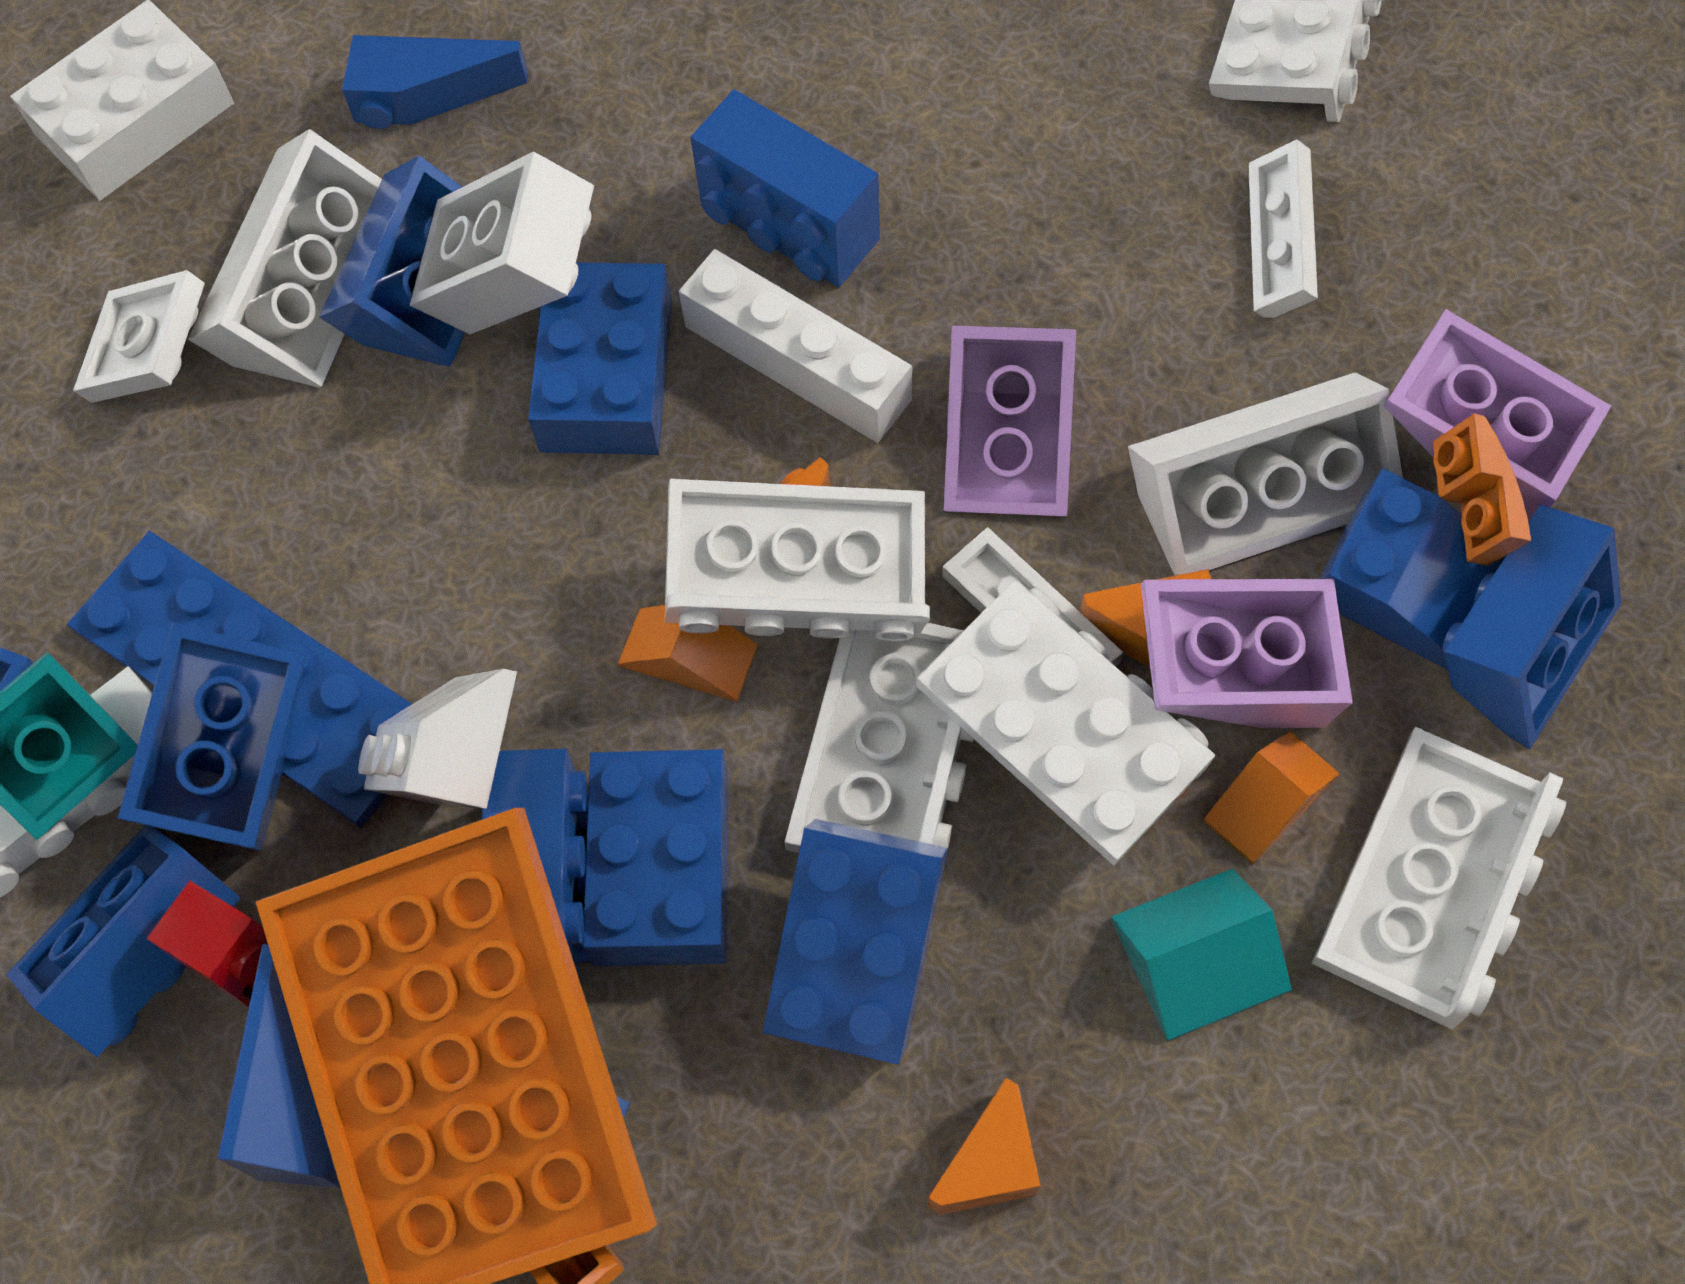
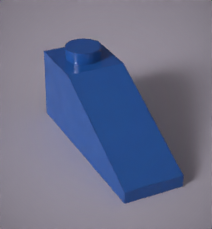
[342,35,528,129]

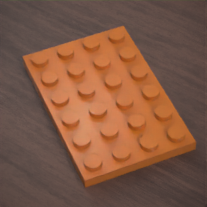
[256,808,657,1284]

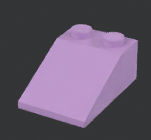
[1384,309,1611,522]
[944,326,1076,516]
[1141,579,1353,729]

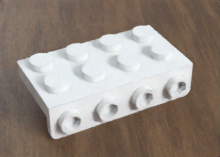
[1209,0,1382,122]
[664,479,930,641]
[916,579,1215,866]
[785,623,974,853]
[1311,727,1566,1030]

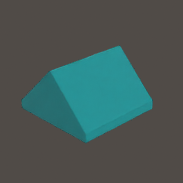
[0,652,138,840]
[1110,868,1292,1042]

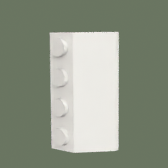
[188,129,382,388]
[1128,372,1403,576]

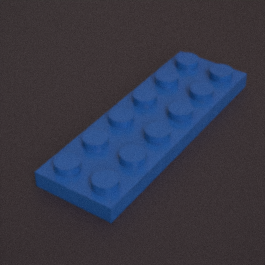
[67,530,412,828]

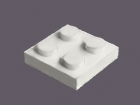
[73,270,205,403]

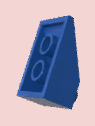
[1320,468,1506,669]
[118,622,307,851]

